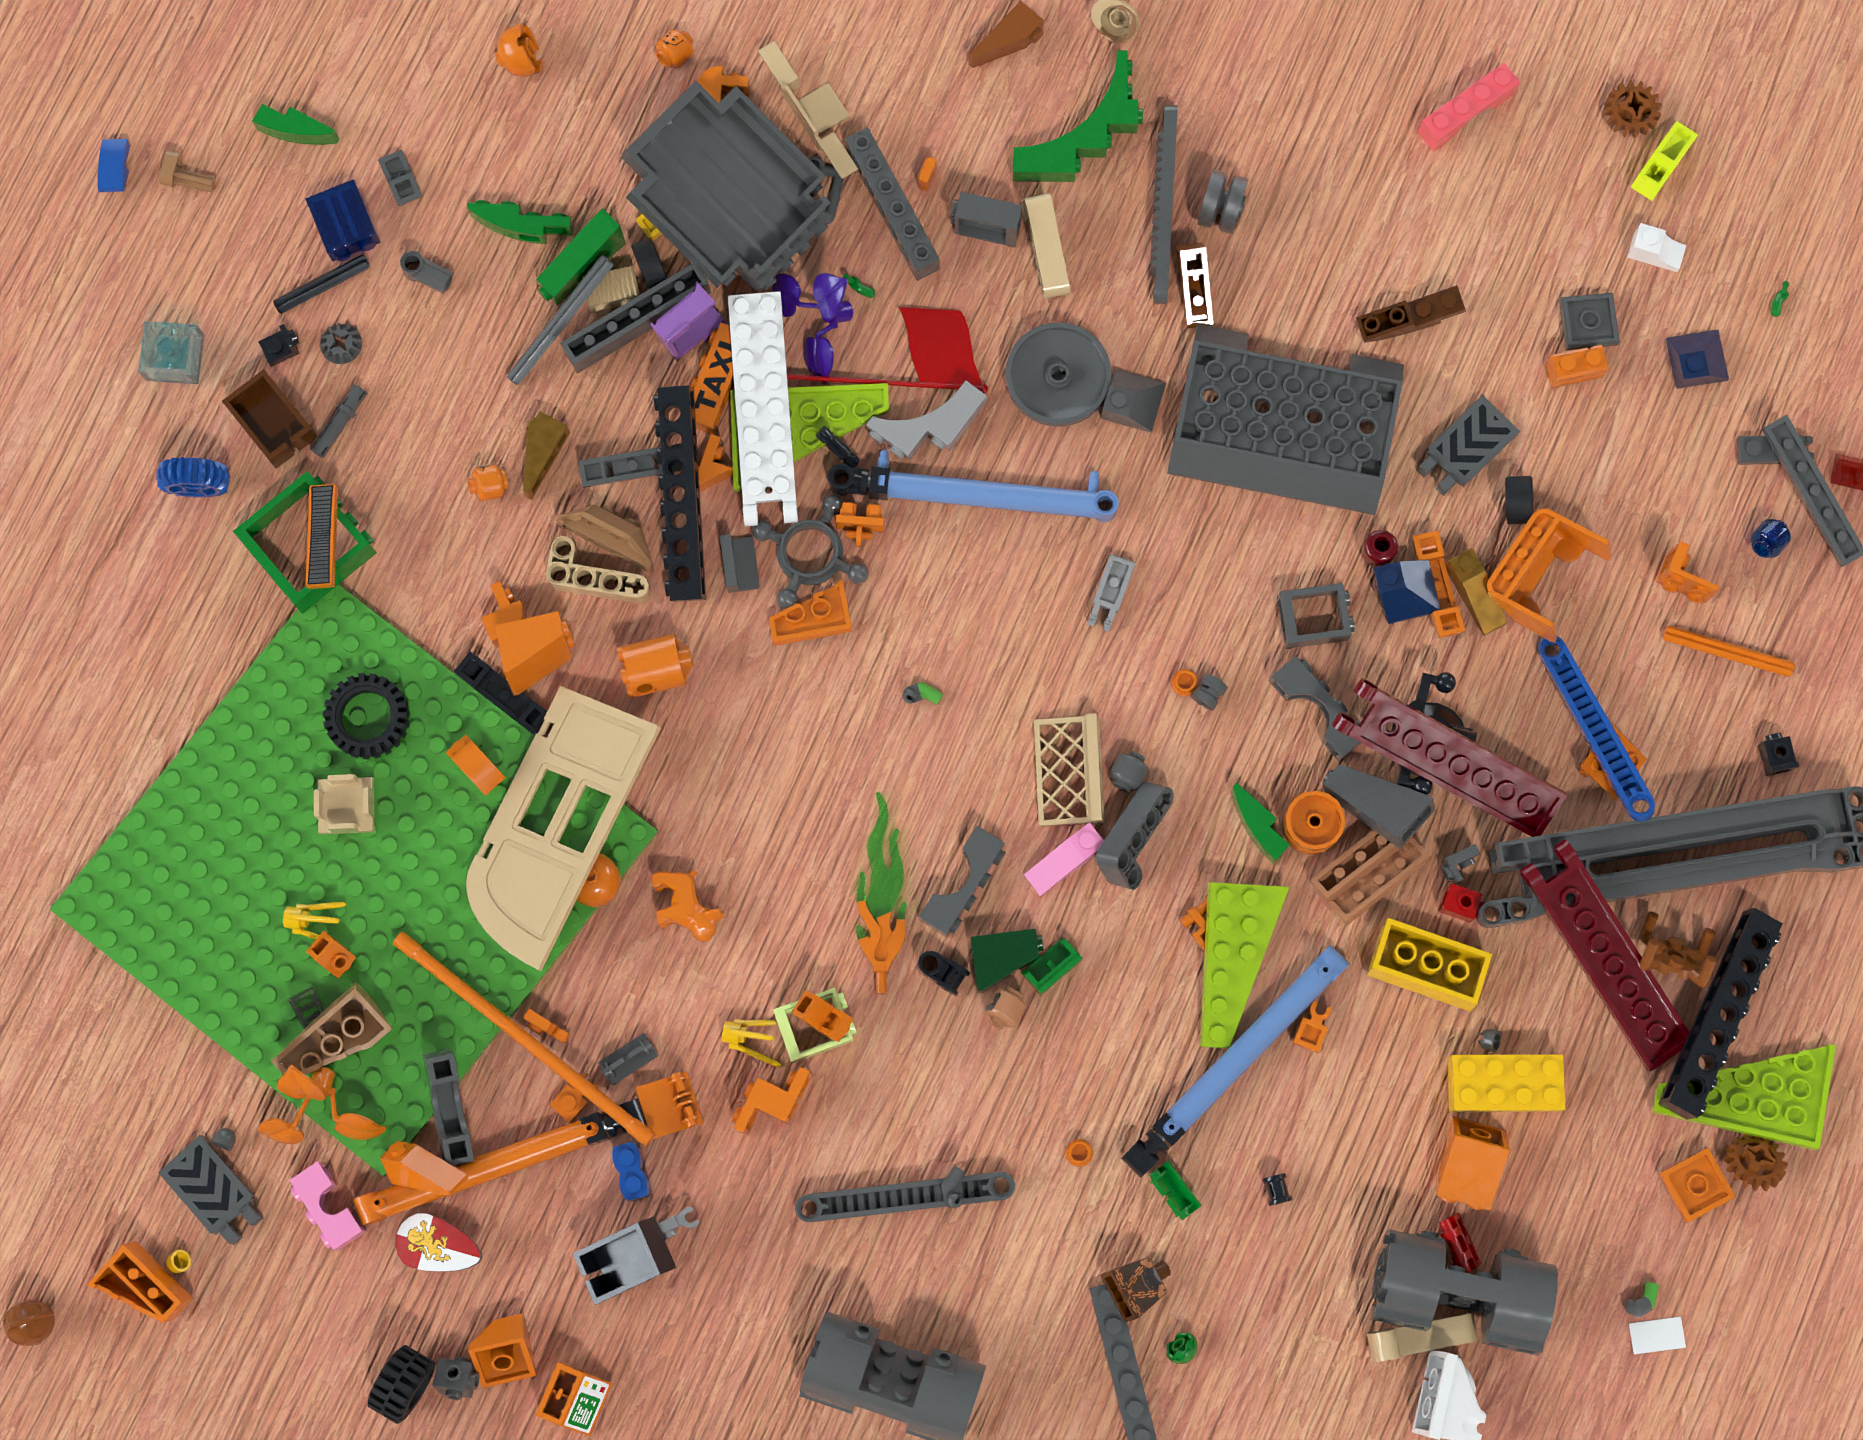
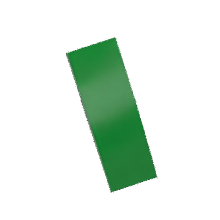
[252,104,339,145]
[1231,783,1290,864]

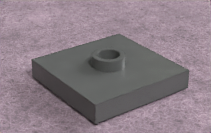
[1559,293,1620,350]

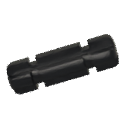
[816,426,860,468]

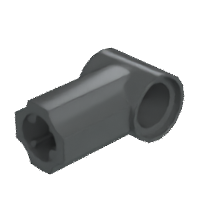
[400,251,454,294]

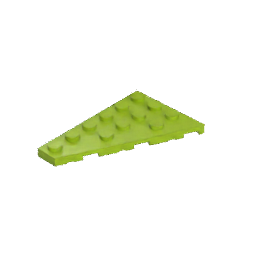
[730,383,889,492]
[1652,1044,1836,1151]

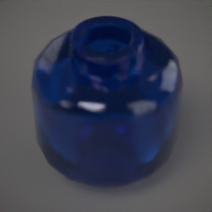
[1750,519,1791,558]

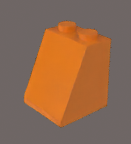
[495,611,575,696]
[1435,1116,1510,1210]

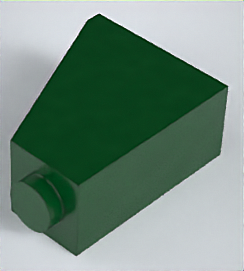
[971,929,1044,994]

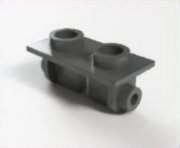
[598,1033,659,1086]

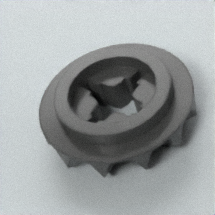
[319,323,362,364]

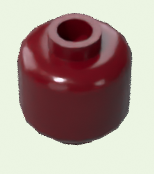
[1361,530,1398,567]

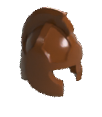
[3,1300,55,1346]

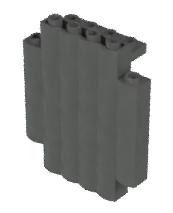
[621,81,831,292]

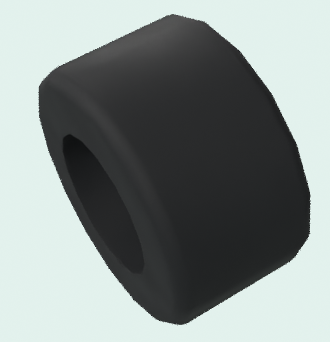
[1505,476,1534,524]

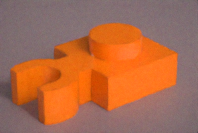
[1292,1001,1331,1054]
[523,1009,570,1044]
[549,1073,598,1123]

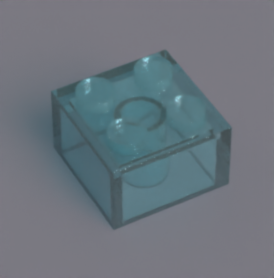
[138,321,205,384]

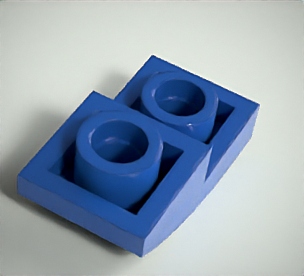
[97,139,130,192]

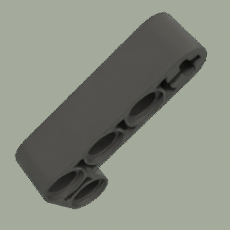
[1096,782,1174,890]

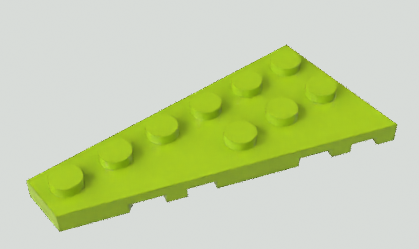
[1200,882,1289,1048]

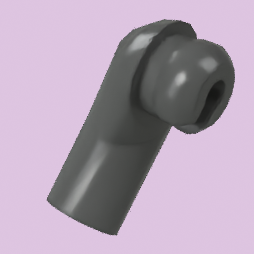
[941,1165,966,1208]

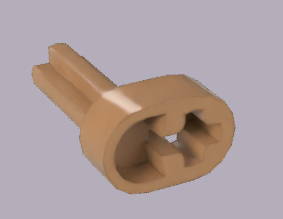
[159,149,216,193]

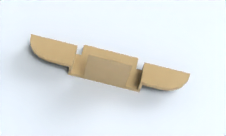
[758,41,858,179]

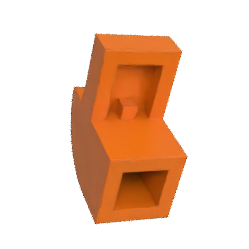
[697,66,750,103]
[481,581,526,647]
[445,734,506,796]
[791,990,854,1042]

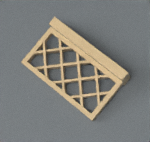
[1034,713,1105,827]

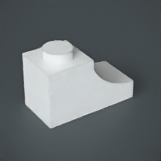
[1627,223,1686,272]

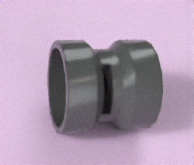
[1191,674,1228,711]

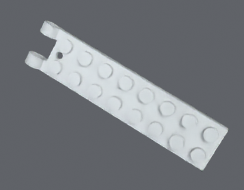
[728,291,798,526]

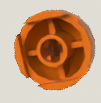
[495,22,543,77]
[576,854,621,908]

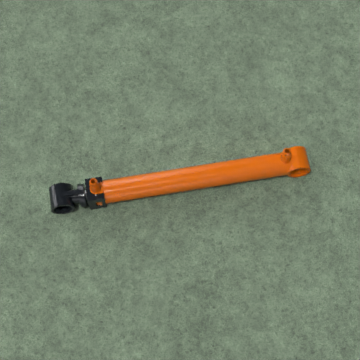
[353,1098,647,1226]

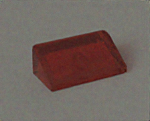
[1830,454,1863,491]

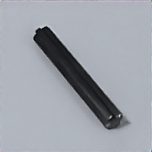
[273,254,370,313]

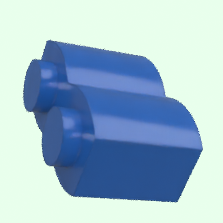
[612,1142,651,1202]

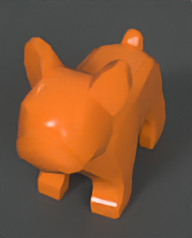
[651,870,724,942]

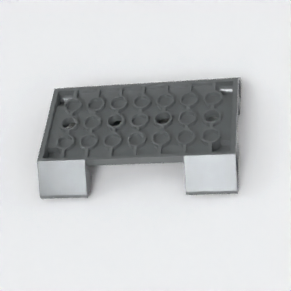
[1167,324,1404,515]

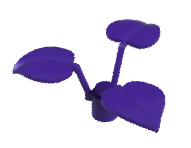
[773,273,853,383]

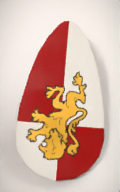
[395,1213,482,1272]

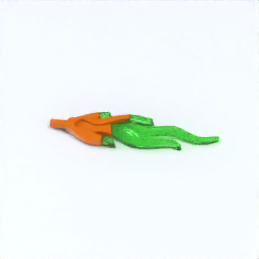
[856,792,907,994]

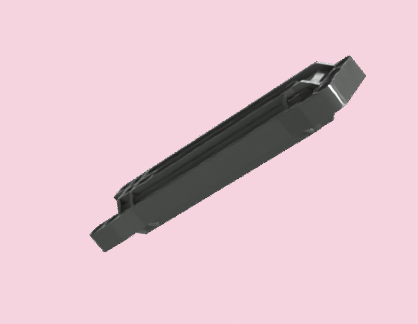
[1476,786,1863,928]

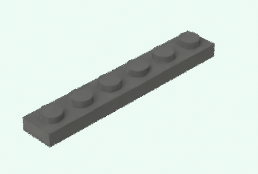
[1762,415,1863,567]
[1089,1284,1157,1440]

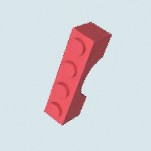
[1418,63,1520,152]

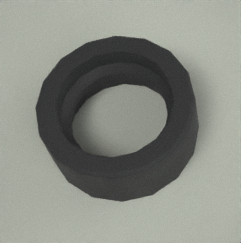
[631,238,667,289]

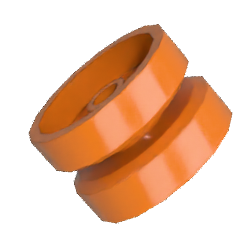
[1282,791,1346,855]

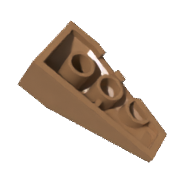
[271,982,392,1075]

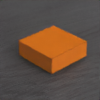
[918,157,937,192]

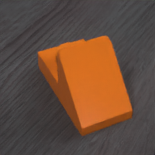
[699,434,733,491]

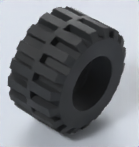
[367,1345,435,1424]

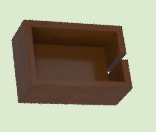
[222,369,318,469]

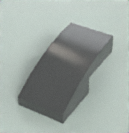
[378,149,422,207]

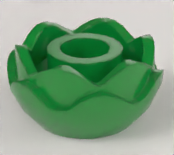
[1166,1332,1198,1364]

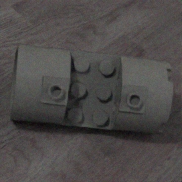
[1371,1229,1558,1356]
[799,1311,986,1440]

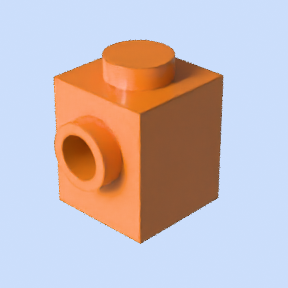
[306,931,356,979]

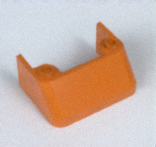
[1487,508,1611,643]

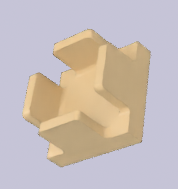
[314,774,375,835]

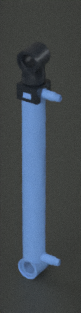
[828,450,1119,522]
[1121,945,1350,1178]

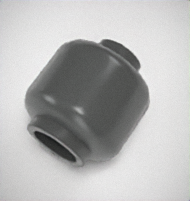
[1109,751,1149,793]

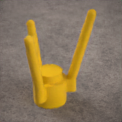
[283,902,346,940]
[722,1019,781,1068]

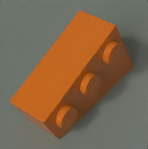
[87,1241,193,1323]

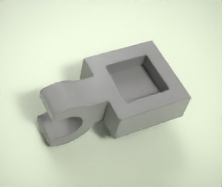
[658,1207,700,1240]

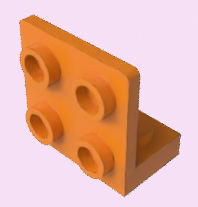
[1656,541,1720,603]

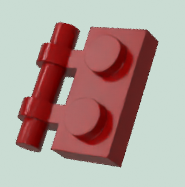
[1438,1212,1482,1273]

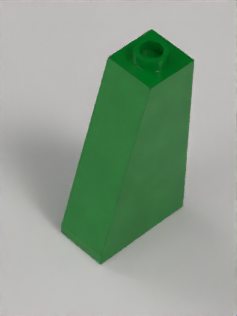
[536,208,626,305]

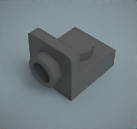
[1441,844,1480,885]

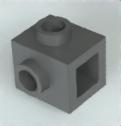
[432,1357,480,1400]

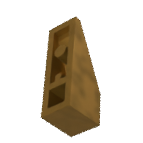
[523,411,570,500]
[1446,548,1508,636]

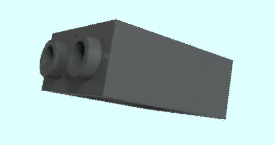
[951,192,1022,248]
[1277,583,1355,649]

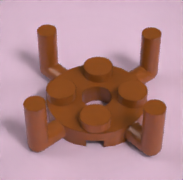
[1639,911,1717,988]

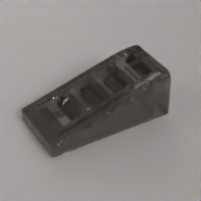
[288,985,326,1029]

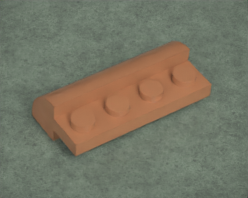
[1310,830,1431,926]

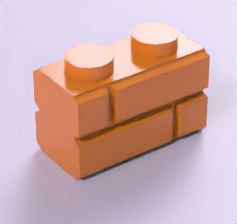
[1545,345,1608,388]

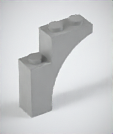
[866,381,988,461]

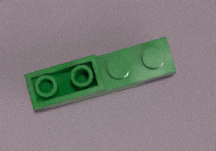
[467,200,574,244]

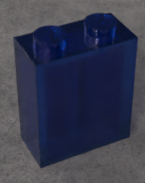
[305,179,381,262]

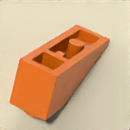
[380,1141,469,1196]

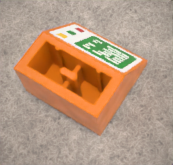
[535,1361,613,1436]

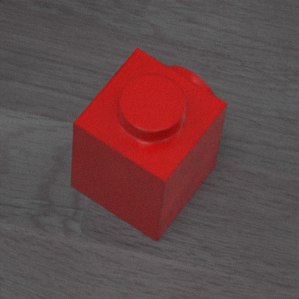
[1439,883,1484,923]

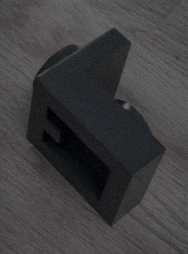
[258,324,300,367]

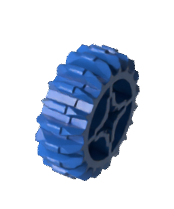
[156,457,230,498]

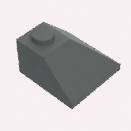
[1101,369,1166,433]

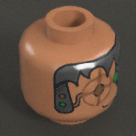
[985,987,1026,1029]

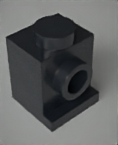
[1758,733,1799,776]

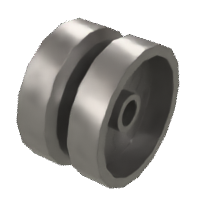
[1197,169,1248,234]

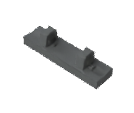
[578,444,684,488]

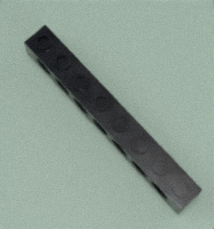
[654,385,706,602]
[1658,908,1783,1120]

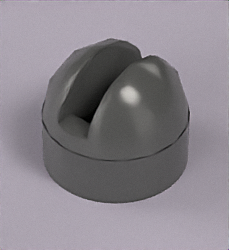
[1478,1029,1501,1052]
[211,1128,236,1151]

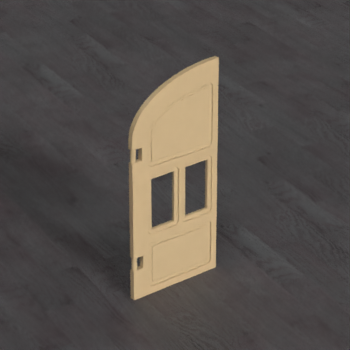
[466,686,661,971]

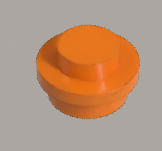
[1171,669,1198,696]
[1065,1139,1093,1167]

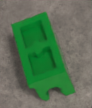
[1021,938,1083,996]

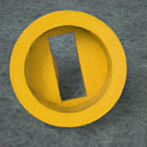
[166,1250,191,1273]

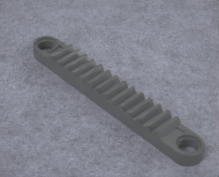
[1149,105,1178,304]
[795,1172,1015,1222]

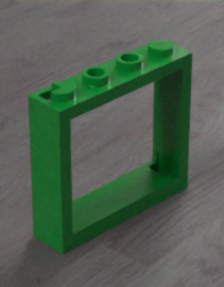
[233,471,377,614]

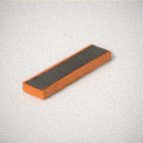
[305,484,338,589]

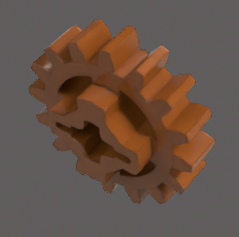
[1603,80,1662,138]
[1724,1134,1788,1192]

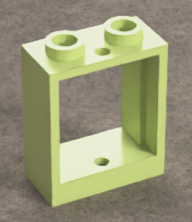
[773,988,857,1064]

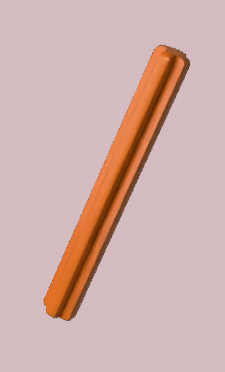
[1663,626,1795,677]

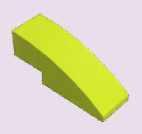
[1631,121,1698,201]

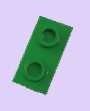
[1149,1161,1202,1220]

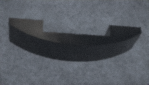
[453,651,547,736]

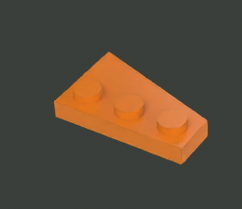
[769,579,852,646]

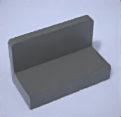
[720,534,760,593]

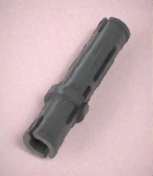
[310,384,368,459]

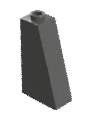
[1322,764,1435,849]

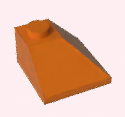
[468,1313,537,1388]

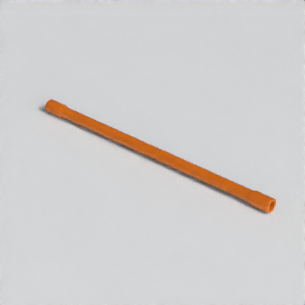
[393,931,656,1147]

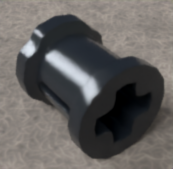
[1262,1173,1293,1206]

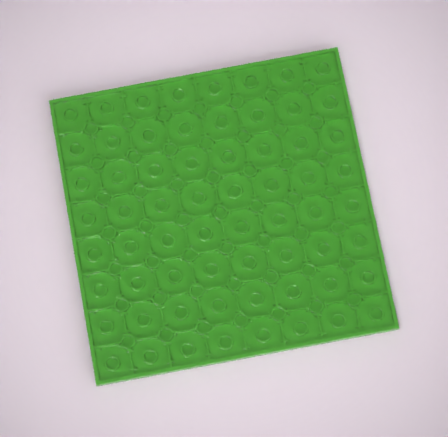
[50,584,658,1177]

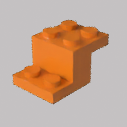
[732,1067,812,1135]

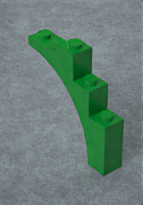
[1013,50,1143,182]

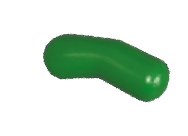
[843,274,875,298]
[1770,281,1789,317]

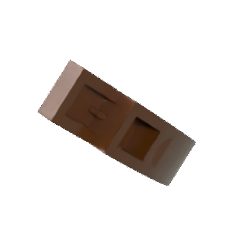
[1356,285,1466,343]

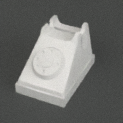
[1412,1350,1486,1440]

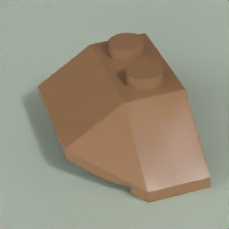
[556,505,654,574]

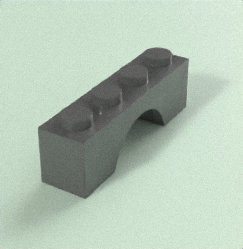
[1269,656,1361,762]
[919,826,1006,937]
[422,1049,474,1166]

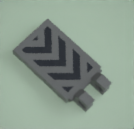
[1417,395,1520,496]
[158,1135,264,1245]

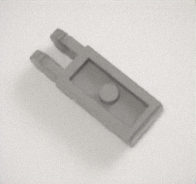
[1088,554,1136,632]

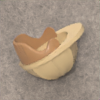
[1091,0,1140,45]

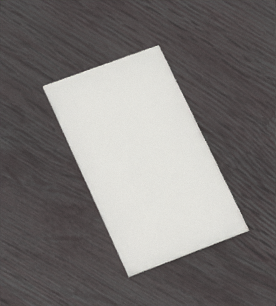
[1629,1317,1686,1354]

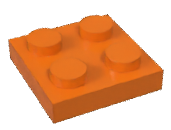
[1658,1148,1736,1223]

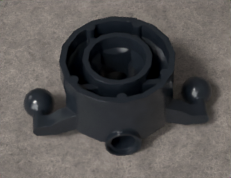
[1392,672,1477,795]

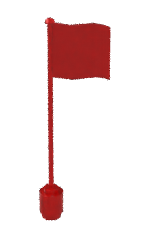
[786,307,988,394]

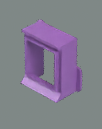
[650,282,727,361]

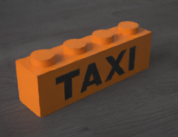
[691,322,734,435]

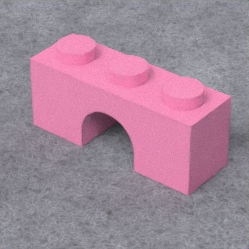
[290,1161,367,1250]

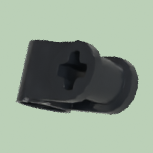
[917,951,970,996]

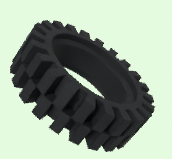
[323,673,411,760]

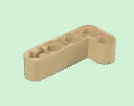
[1021,193,1070,299]
[546,536,651,604]
[1367,1312,1479,1362]

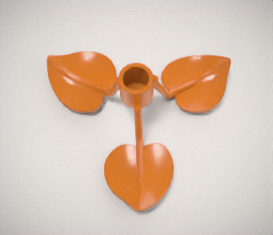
[258,1065,387,1144]

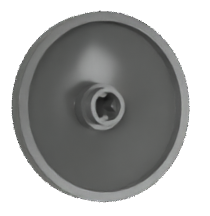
[1006,322,1111,427]

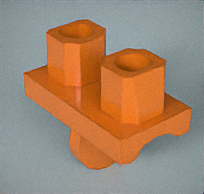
[836,502,885,547]

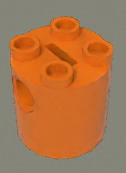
[617,634,694,698]

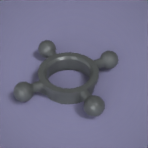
[752,495,869,609]

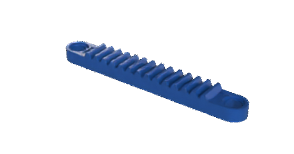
[1538,636,1655,822]

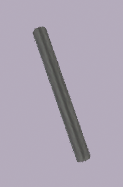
[507,255,613,385]

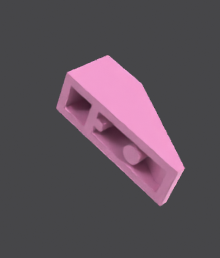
[1024,823,1104,897]

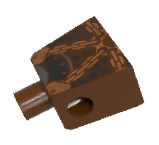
[1100,1257,1171,1322]

